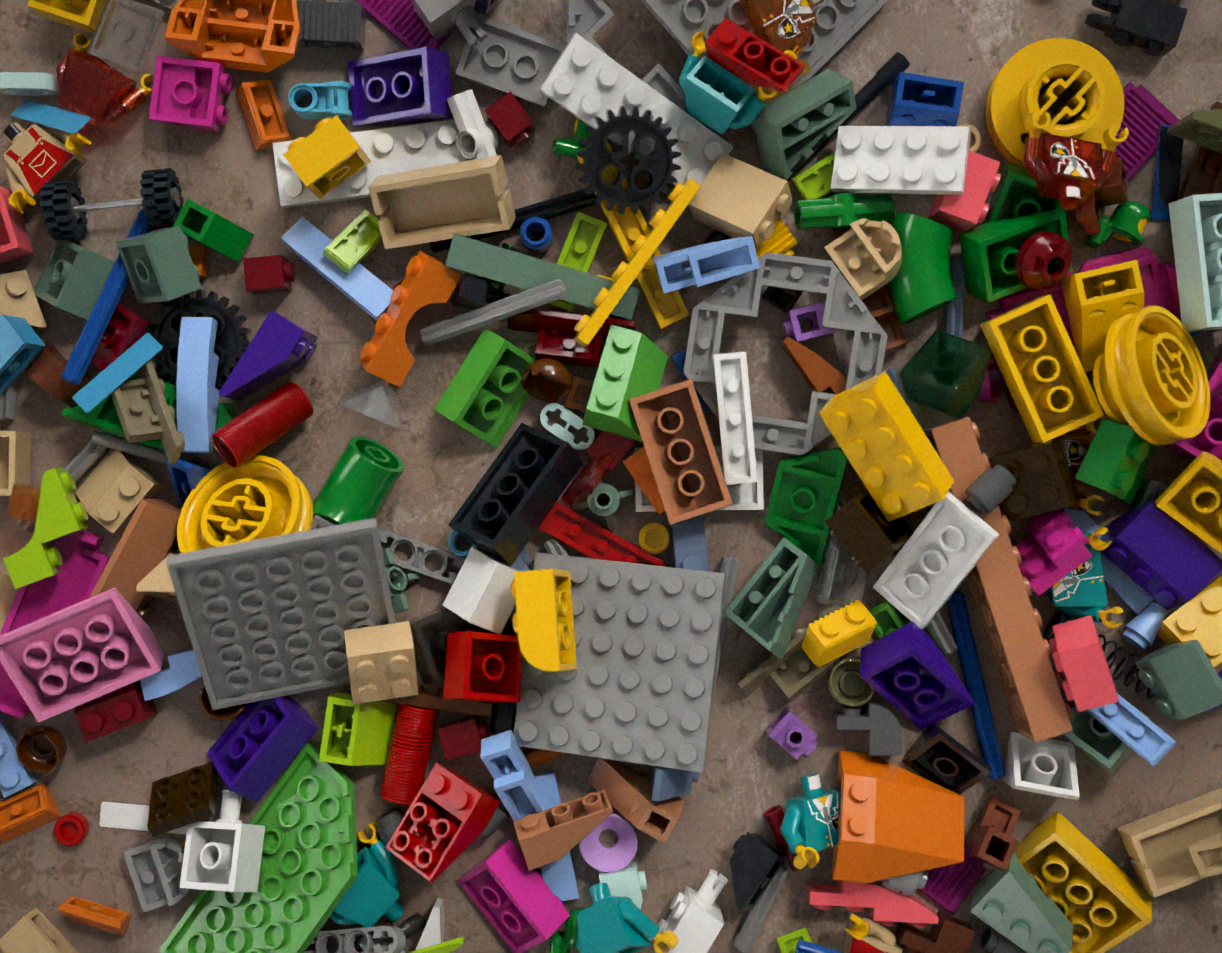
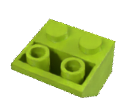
[319,691,398,766]

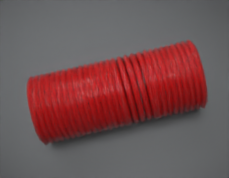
[211,382,313,468]
[380,704,439,805]

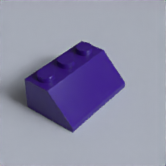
[1100,499,1222,610]
[207,695,318,802]

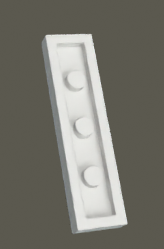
[713,352,758,485]

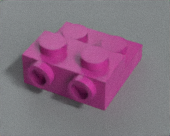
[149,55,232,133]
[1016,509,1092,596]

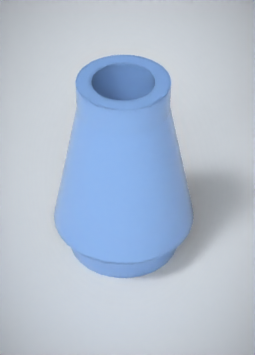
[1122,602,1169,651]

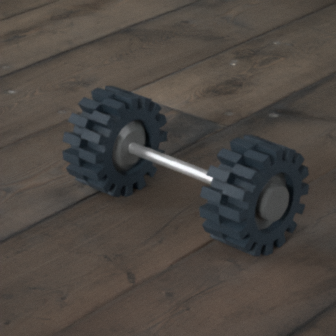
[40,168,184,241]

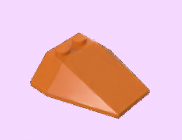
[164,0,301,73]
[832,750,965,884]

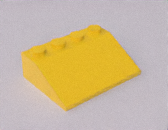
[1014,811,1152,953]

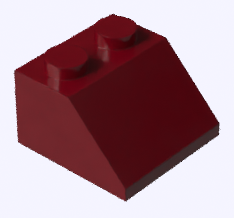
[74,680,158,742]

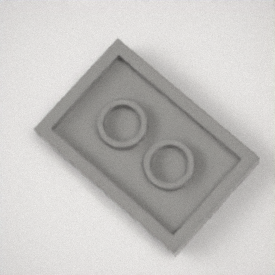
[455,14,566,109]

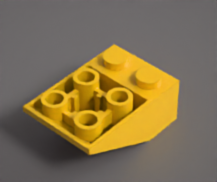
[1061,260,1144,372]

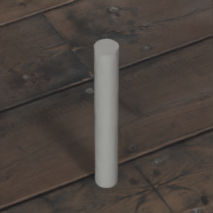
[91,431,191,464]

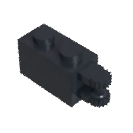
[1085,0,1188,56]

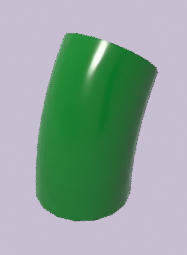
[888,212,958,325]
[312,436,404,525]

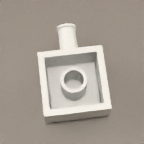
[180,790,265,892]
[657,869,728,953]

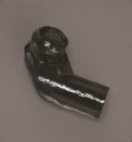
[380,912,426,944]

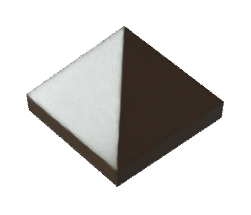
[761,287,803,313]

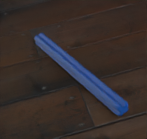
[61,209,153,385]
[946,592,1006,779]

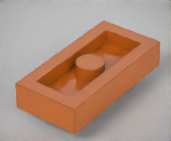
[623,447,665,514]

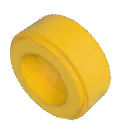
[638,522,670,554]

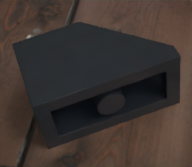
[730,832,787,910]

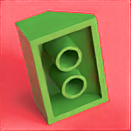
[582,324,668,442]
[434,328,535,448]

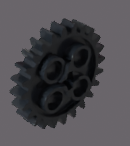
[575,106,681,215]
[147,289,252,388]

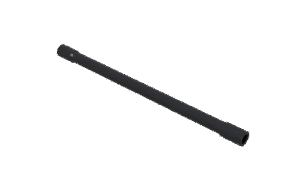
[701,52,910,245]

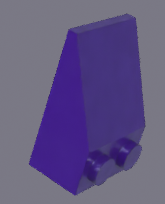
[348,47,453,127]
[218,310,318,401]
[861,621,974,730]

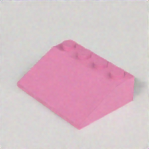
[0,588,164,723]

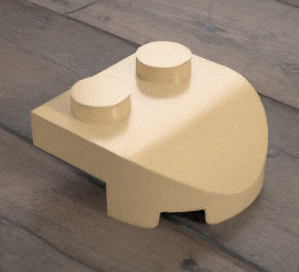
[824,218,902,300]

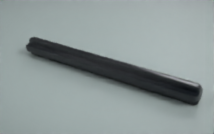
[429,188,600,252]

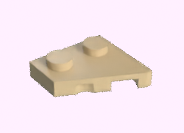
[0,269,47,331]

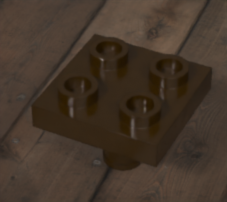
[147,762,217,837]

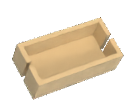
[368,155,516,250]
[1118,788,1222,898]

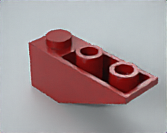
[705,18,805,93]

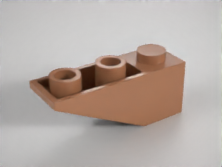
[586,758,685,844]
[513,789,613,871]

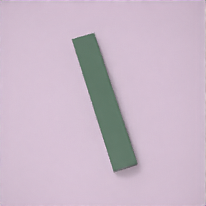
[445,234,641,320]

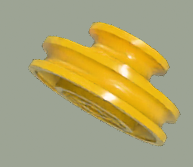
[984,38,1124,176]
[1093,306,1210,446]
[177,455,313,553]

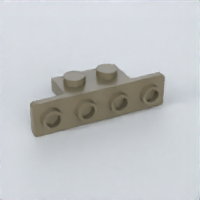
[111,357,185,464]
[737,604,840,701]

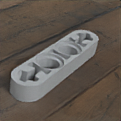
[378,528,466,584]
[304,926,406,953]

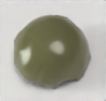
[827,658,875,707]

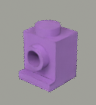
[783,302,834,343]
[765,707,818,760]

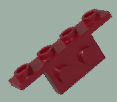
[508,309,636,367]

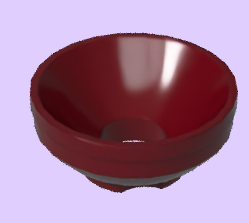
[1015,231,1072,291]

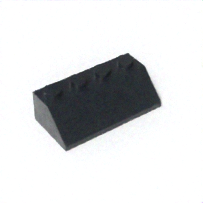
[448,423,583,566]

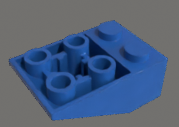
[886,72,964,126]

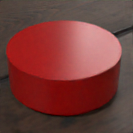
[53,812,89,847]

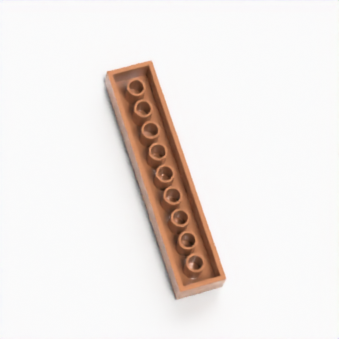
[923,417,1073,743]

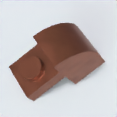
[1069,157,1128,236]
[26,340,92,408]
[966,796,1021,871]
[895,910,975,953]

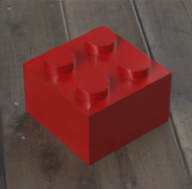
[443,631,523,703]

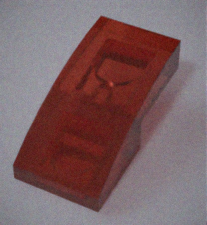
[561,453,615,505]

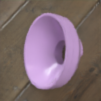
[579,813,638,872]

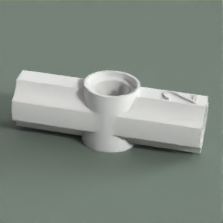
[447,89,498,160]

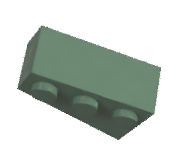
[753,69,856,180]
[724,538,819,660]
[970,852,1073,953]

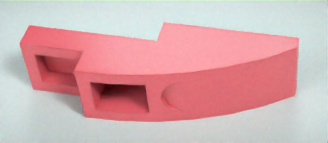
[806,881,939,928]

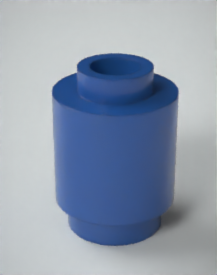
[520,217,553,254]

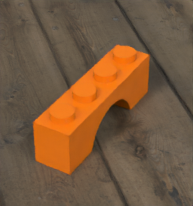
[359,250,462,387]

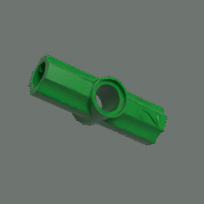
[793,193,895,231]

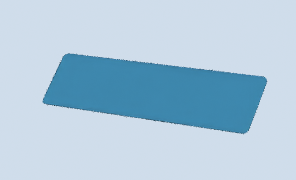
[11,99,91,134]
[72,333,163,413]

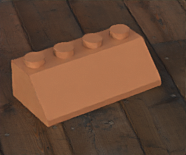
[629,379,733,525]
[89,498,182,621]

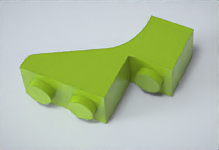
[3,467,88,589]

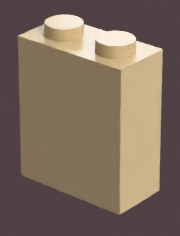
[688,153,792,249]

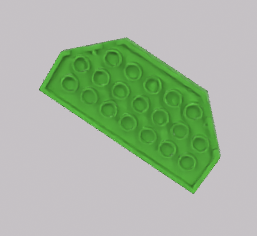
[159,743,358,953]

